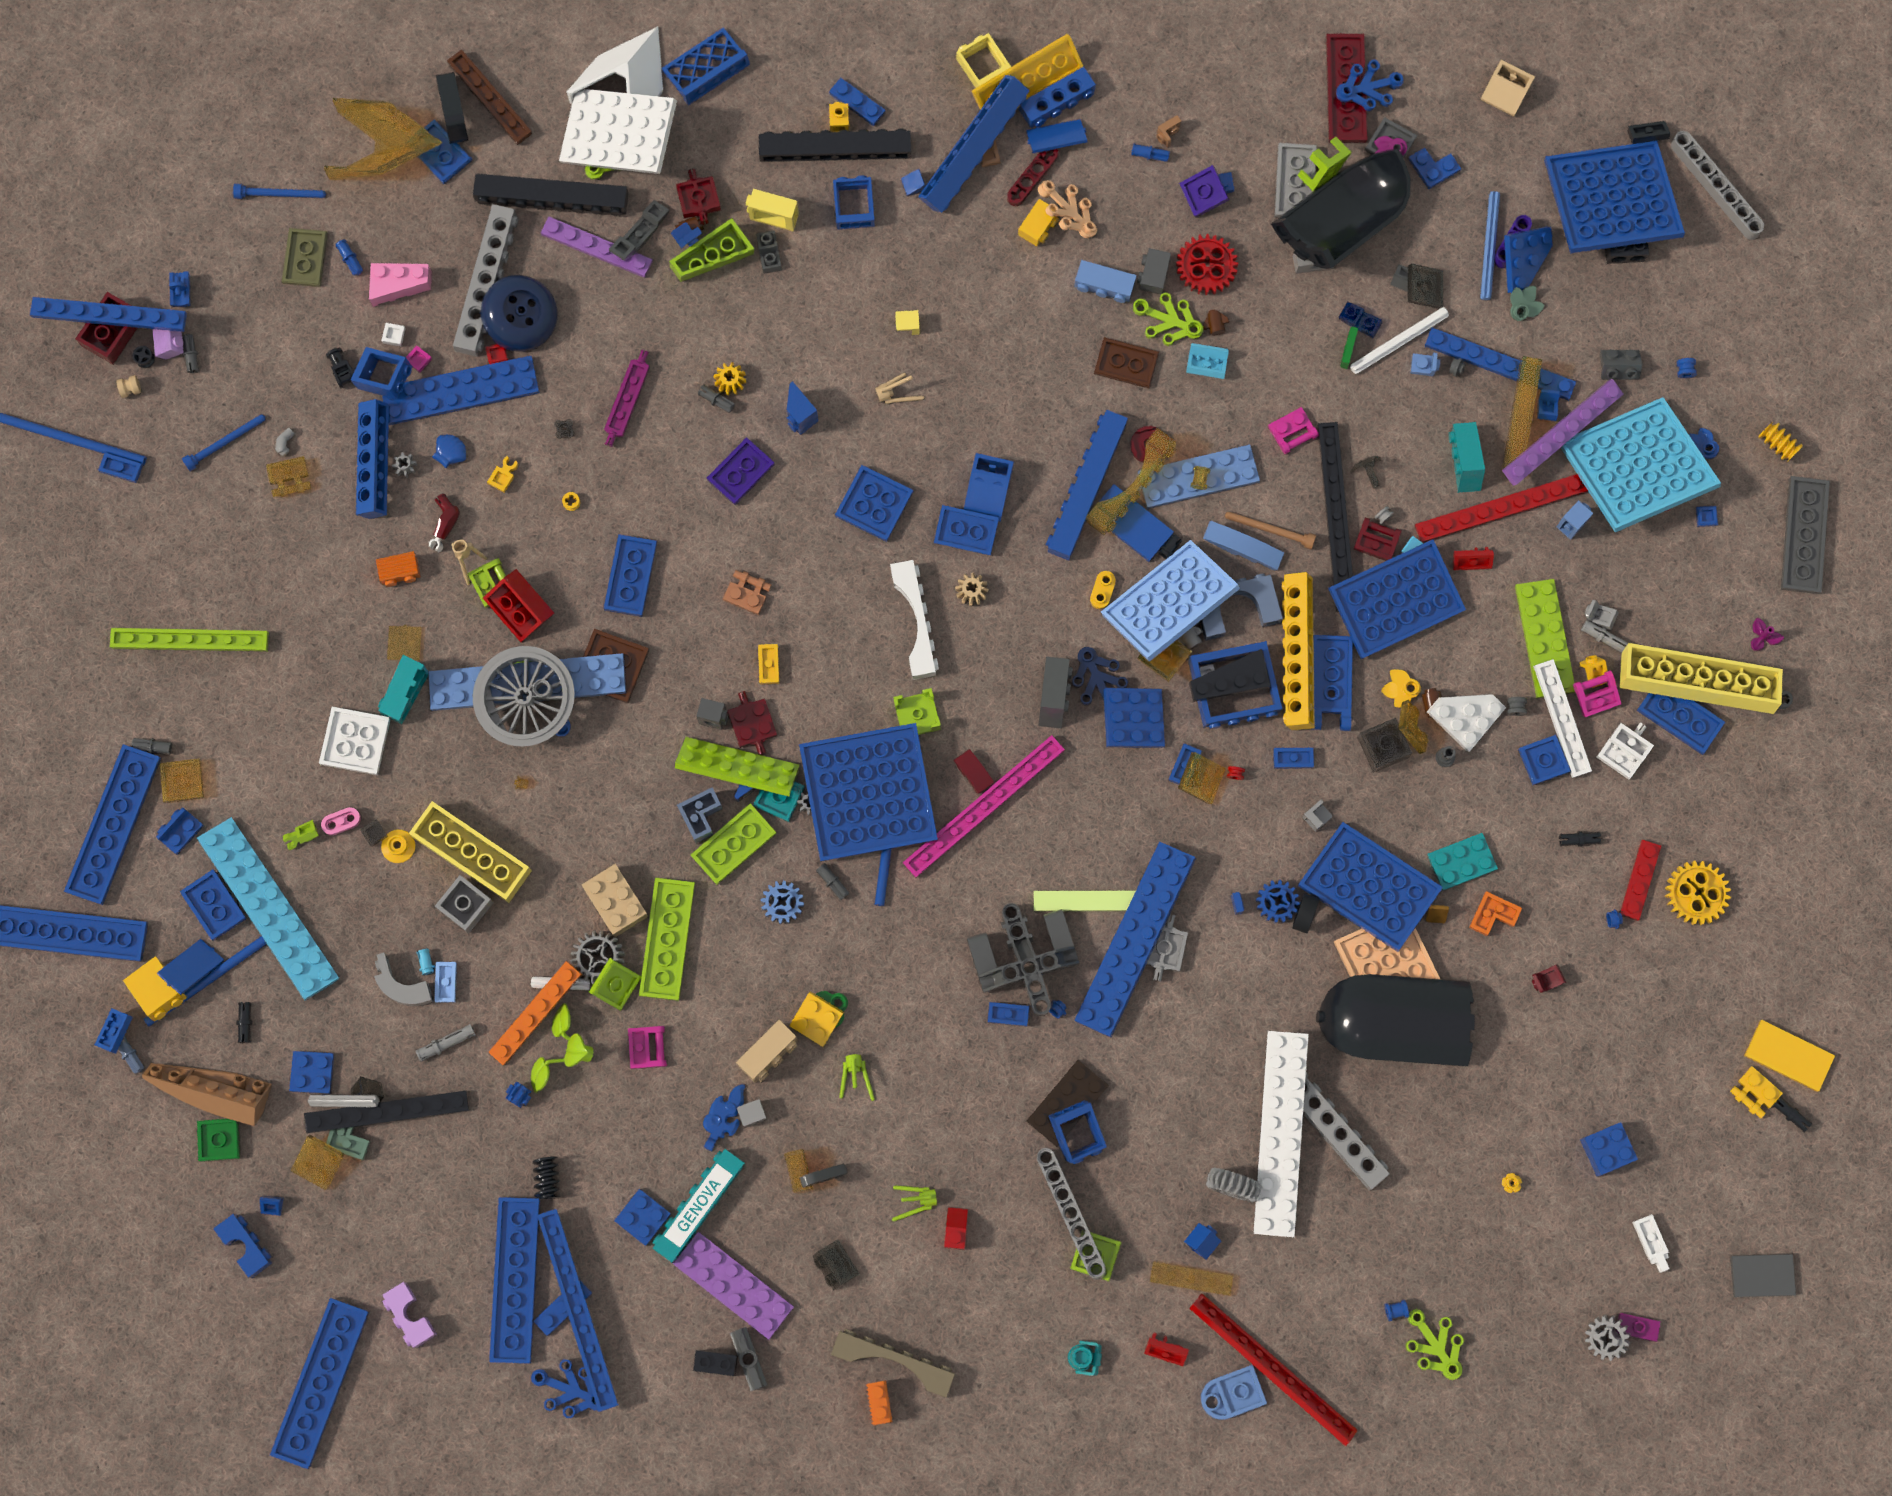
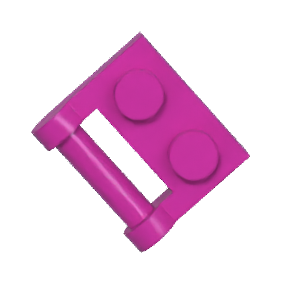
[1268,407,1319,454]
[1573,670,1621,717]
[628,1026,667,1069]

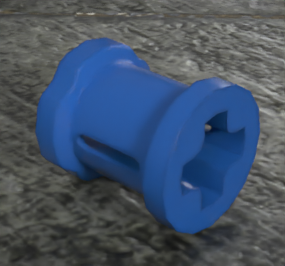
[1384,1300,1409,1321]

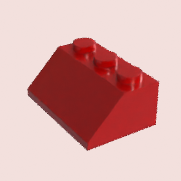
[483,569,555,642]

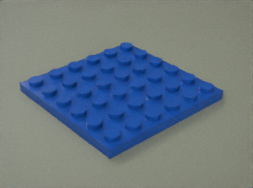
[1545,141,1685,253]
[799,723,938,862]

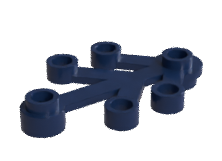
[1072,647,1128,712]

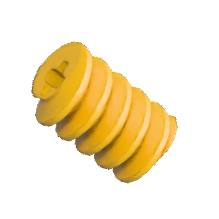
[1758,422,1803,462]

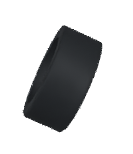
[1292,894,1319,934]

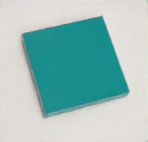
[753,782,805,822]

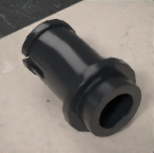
[1159,534,1182,559]

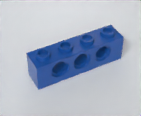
[1019,67,1096,128]

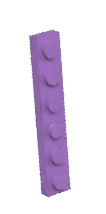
[541,216,653,278]

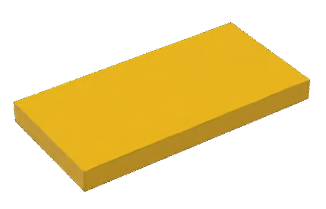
[1744,1020,1835,1092]

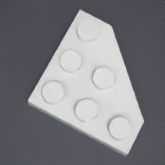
[1427,694,1506,752]

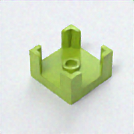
[1297,137,1352,191]
[893,688,941,735]

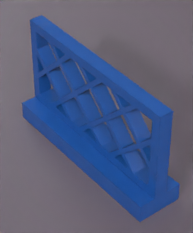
[662,28,750,105]

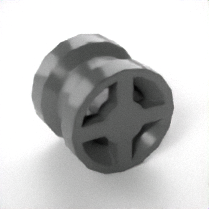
[1507,697,1527,716]

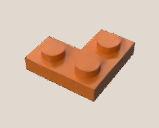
[1469,891,1522,936]

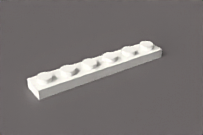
[1533,659,1592,778]

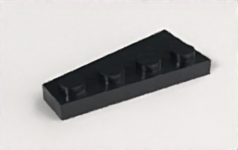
[1189,649,1270,702]

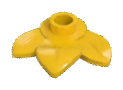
[1381,669,1421,708]

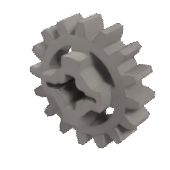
[1585,1315,1631,1361]

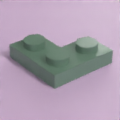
[324,1127,370,1160]

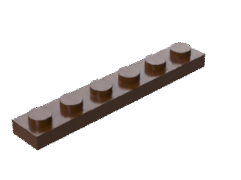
[447,49,532,145]

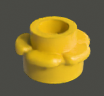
[1502,1173,1522,1193]

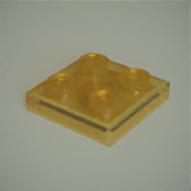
[1178,752,1226,804]
[160,758,204,803]
[291,1135,344,1190]

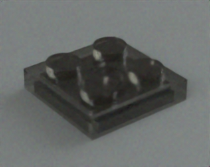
[1408,264,1443,309]

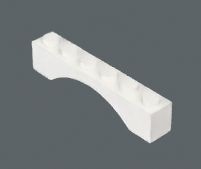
[890,560,939,680]

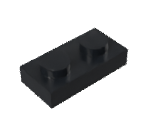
[1627,121,1670,144]

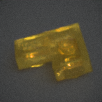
[1399,700,1428,754]

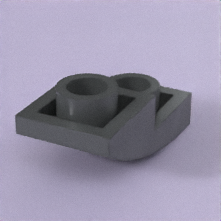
[756,230,782,274]

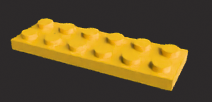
[972,34,1084,110]

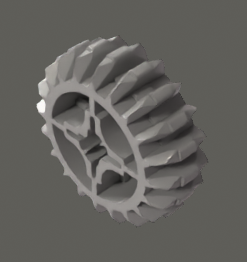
[571,931,625,984]
[1206,1168,1261,1202]

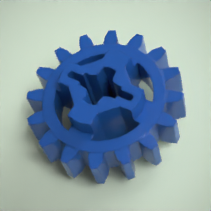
[1256,880,1300,924]

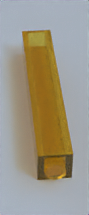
[1501,356,1542,472]

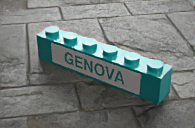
[652,1149,745,1263]

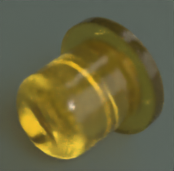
[514,776,529,789]

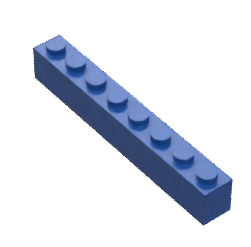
[918,75,1030,213]
[1046,410,1128,561]

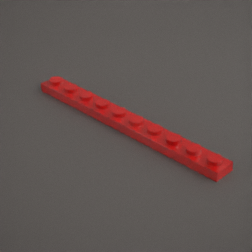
[1415,474,1589,543]
[1189,1293,1358,1446]

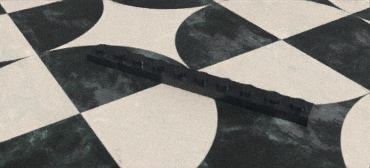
[1318,422,1353,612]

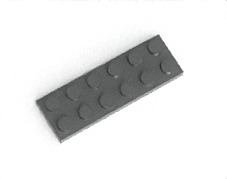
[1781,476,1830,594]

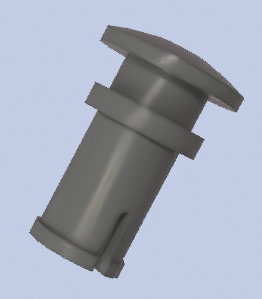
[1435,746,1456,767]

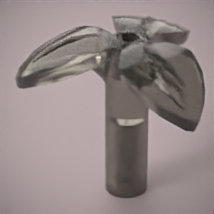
[1351,456,1381,488]

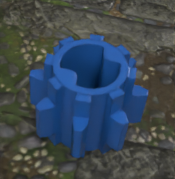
[505,1082,532,1108]

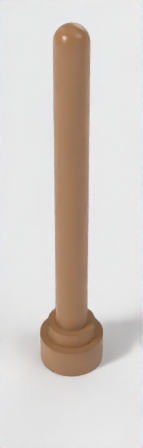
[1225,512,1316,550]

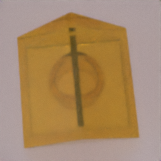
[1137,640,1192,682]

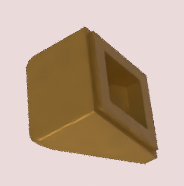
[1426,905,1449,924]

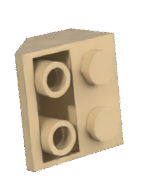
[1480,60,1535,117]

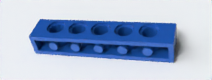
[356,399,389,519]

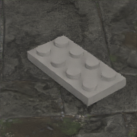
[1274,143,1317,217]

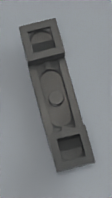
[609,200,669,261]

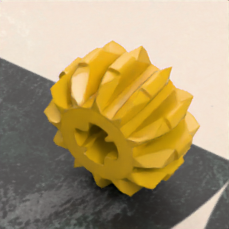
[714,362,746,395]

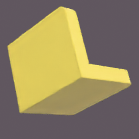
[895,310,920,335]

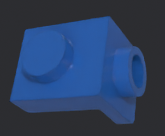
[671,222,702,248]
[1537,389,1560,421]

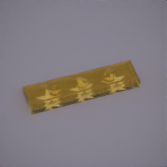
[1150,1262,1233,1296]

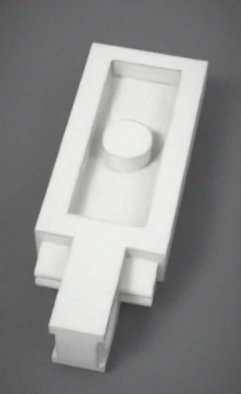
[1632,1215,1669,1273]

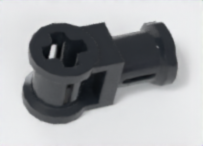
[326,348,354,389]

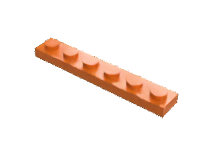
[488,961,582,1065]

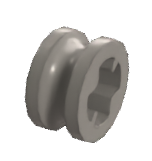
[1375,506,1394,525]

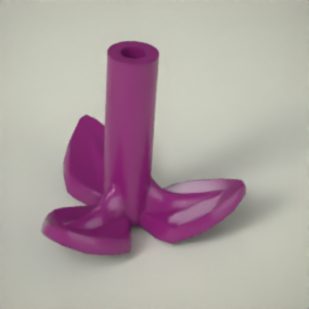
[1751,618,1784,651]

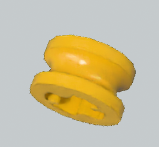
[562,492,580,511]

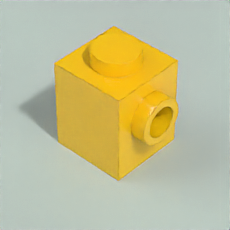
[829,102,849,132]

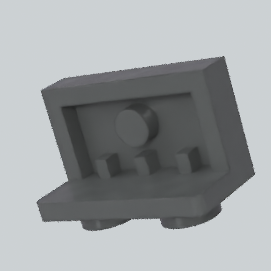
[1600,349,1642,380]

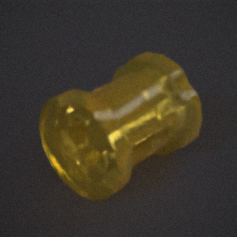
[1190,466,1210,490]

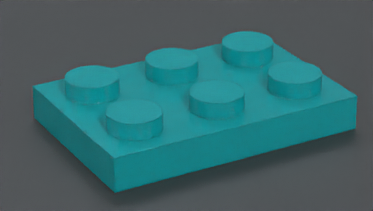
[1427,833,1498,891]

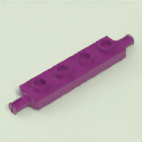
[604,350,650,447]

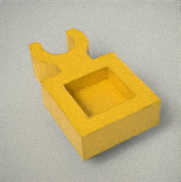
[487,456,518,493]

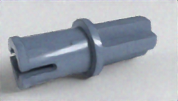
[118,1036,144,1074]

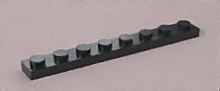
[304,1091,469,1134]

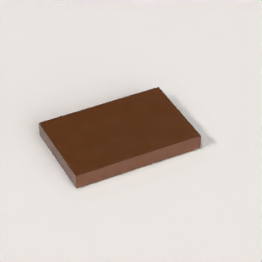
[1094,337,1159,389]

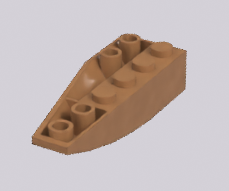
[142,1063,272,1126]

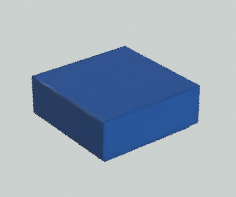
[1696,506,1718,527]
[1231,892,1244,915]

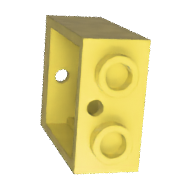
[956,33,1011,88]
[746,189,799,232]

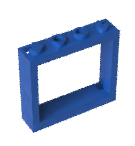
[1188,641,1282,729]

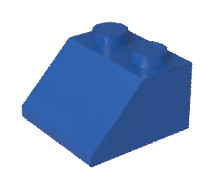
[787,381,818,435]

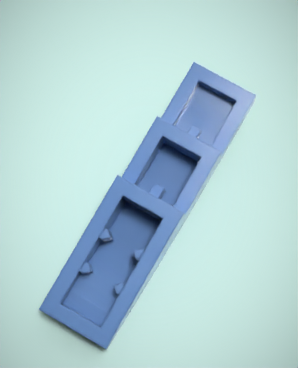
[1203,521,1284,571]

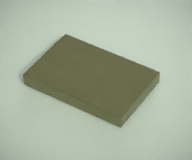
[282,228,328,287]

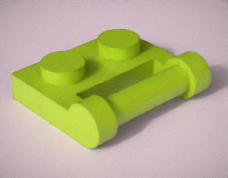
[468,558,506,608]

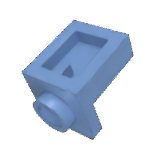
[1410,353,1440,376]

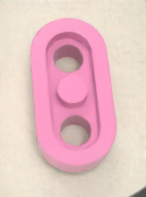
[321,807,361,836]

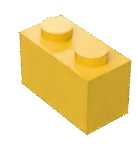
[1018,199,1059,247]

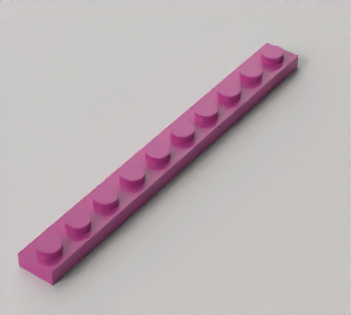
[903,735,1065,878]

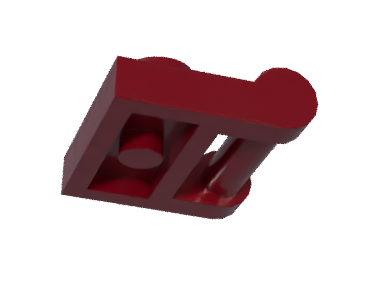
[1354,517,1402,561]

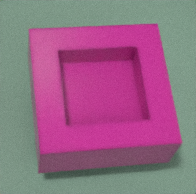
[406,345,432,373]

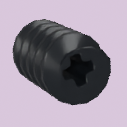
[532,1156,560,1199]

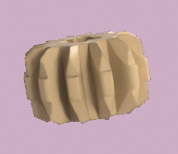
[955,573,988,606]

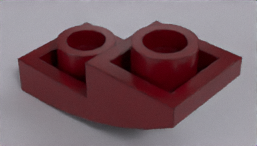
[953,749,994,794]

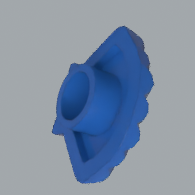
[432,435,466,468]

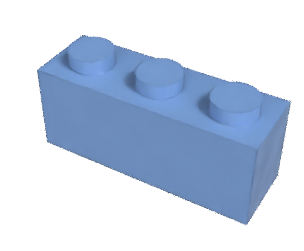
[1074,260,1136,303]

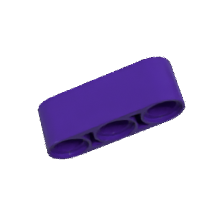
[1494,215,1532,268]

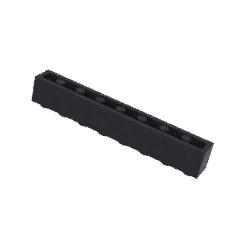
[759,129,911,162]
[473,173,628,216]

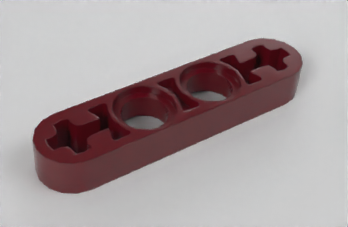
[1007,149,1058,206]

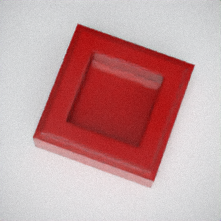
[485,344,508,364]

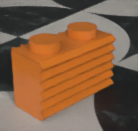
[376,551,421,587]
[866,1381,892,1425]

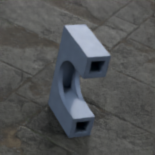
[1200,574,1283,641]

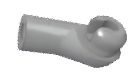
[275,427,295,456]

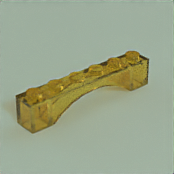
[1086,428,1177,535]

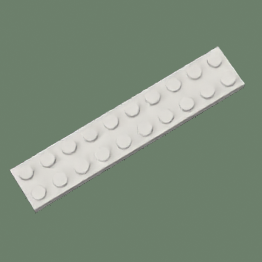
[1254,1031,1308,1237]

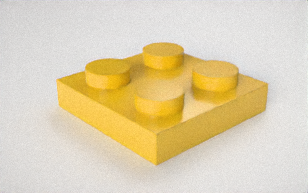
[789,991,844,1047]

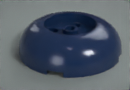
[480,275,558,352]

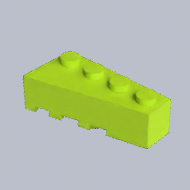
[670,218,754,282]

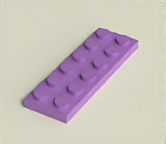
[673,1232,794,1339]

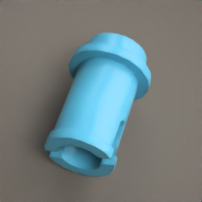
[417,949,435,975]

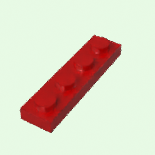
[1620,840,1661,921]

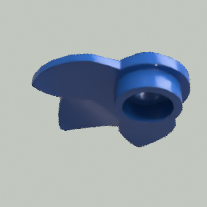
[1689,428,1719,459]

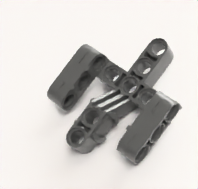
[967,903,1079,1016]

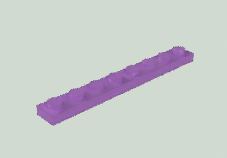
[1502,379,1623,486]

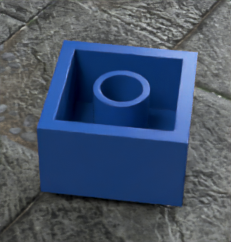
[1580,1122,1638,1177]

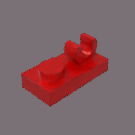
[1452,547,1494,570]
[1144,1333,1189,1366]

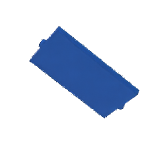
[1026,119,1087,153]
[157,939,224,995]

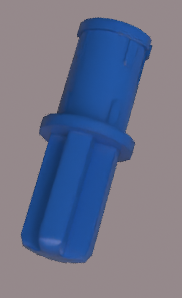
[1131,143,1170,162]
[336,239,363,276]

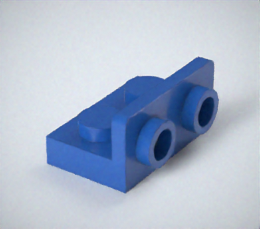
[156,807,204,855]
[95,1008,133,1054]

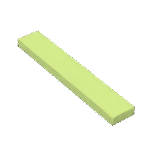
[1034,891,1136,911]

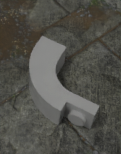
[374,953,434,1006]

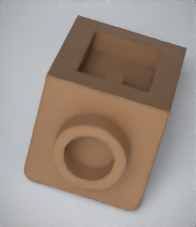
[1156,115,1181,148]

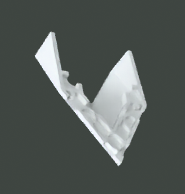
[567,27,663,104]

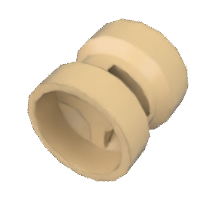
[116,375,142,398]

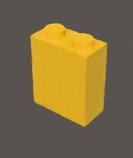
[123,956,187,1022]

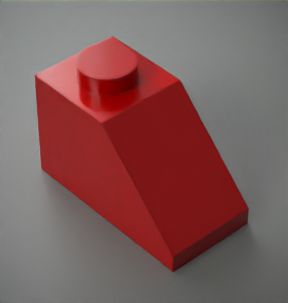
[944,1207,968,1250]

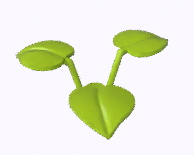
[531,1003,594,1093]

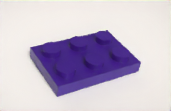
[706,437,775,505]

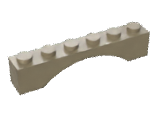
[831,1329,955,1397]

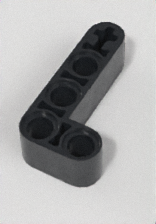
[436,72,469,144]

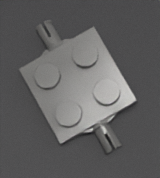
[1146,914,1188,982]

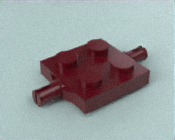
[676,169,721,225]
[728,691,777,755]

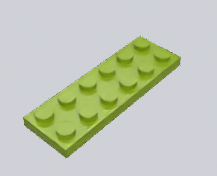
[1515,579,1575,698]
[675,737,800,796]
[639,878,695,1001]

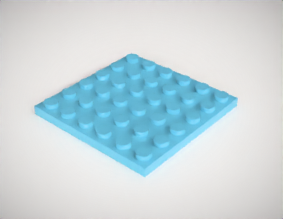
[1561,397,1721,532]

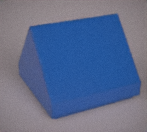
[260,1196,284,1216]

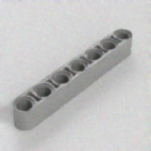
[1671,131,1764,240]
[1037,1148,1106,1280]

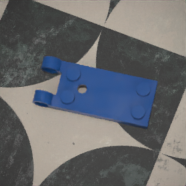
[1311,635,1353,731]

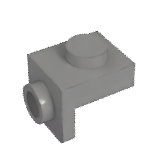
[1585,600,1619,630]

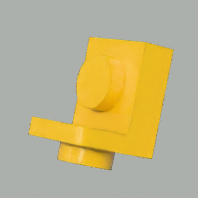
[1579,655,1608,688]

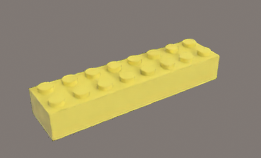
[1620,643,1783,714]

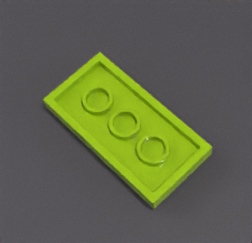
[691,803,777,885]

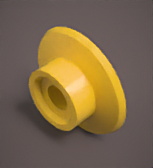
[381,829,415,863]

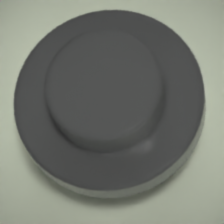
[1450,358,1466,377]

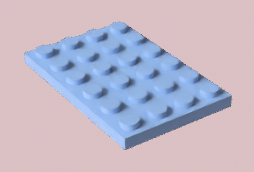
[1101,540,1240,662]

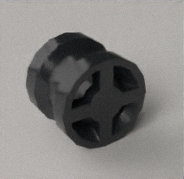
[133,346,155,368]

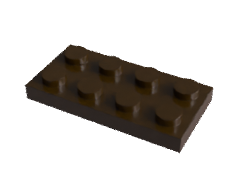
[1026,1060,1109,1147]

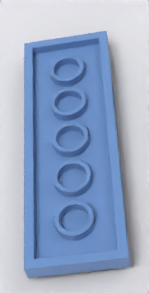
[1138,445,1260,509]

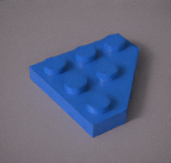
[1504,227,1553,293]

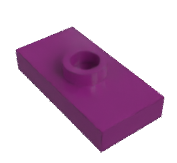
[1616,1313,1661,1342]

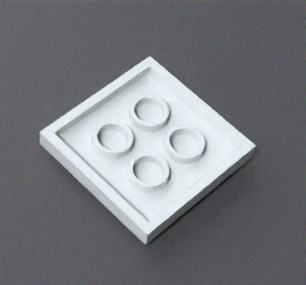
[319,707,391,776]

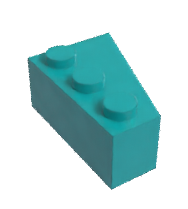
[1449,422,1485,493]
[378,655,429,724]

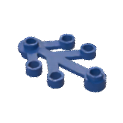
[1336,60,1404,111]
[531,1359,598,1418]

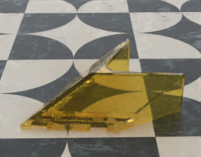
[324,98,442,180]

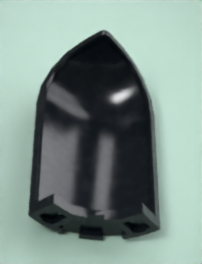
[1271,149,1411,269]
[1316,974,1475,1066]

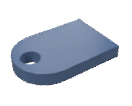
[1201,1365,1267,1420]

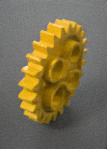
[1665,860,1731,925]

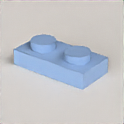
[434,962,457,1003]

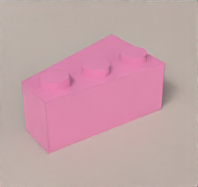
[369,263,432,307]

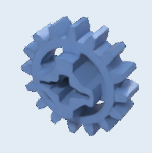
[761,881,804,924]

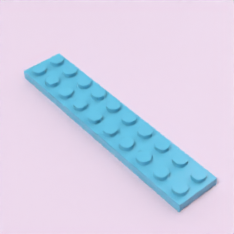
[197,817,339,1001]

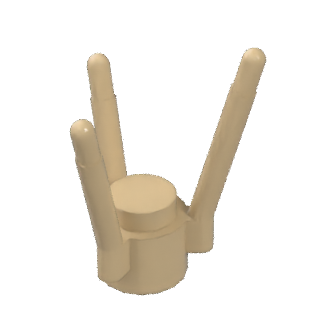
[875,373,924,405]
[451,540,487,585]

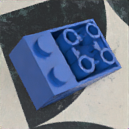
[963,453,1014,522]

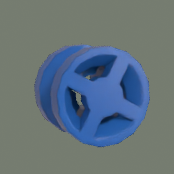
[1676,358,1697,378]

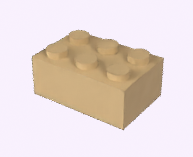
[582,864,649,937]
[736,1020,798,1083]

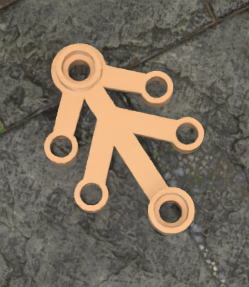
[1038,180,1097,238]

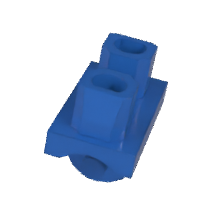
[169,271,191,307]

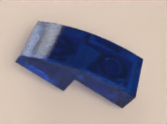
[1338,302,1383,338]

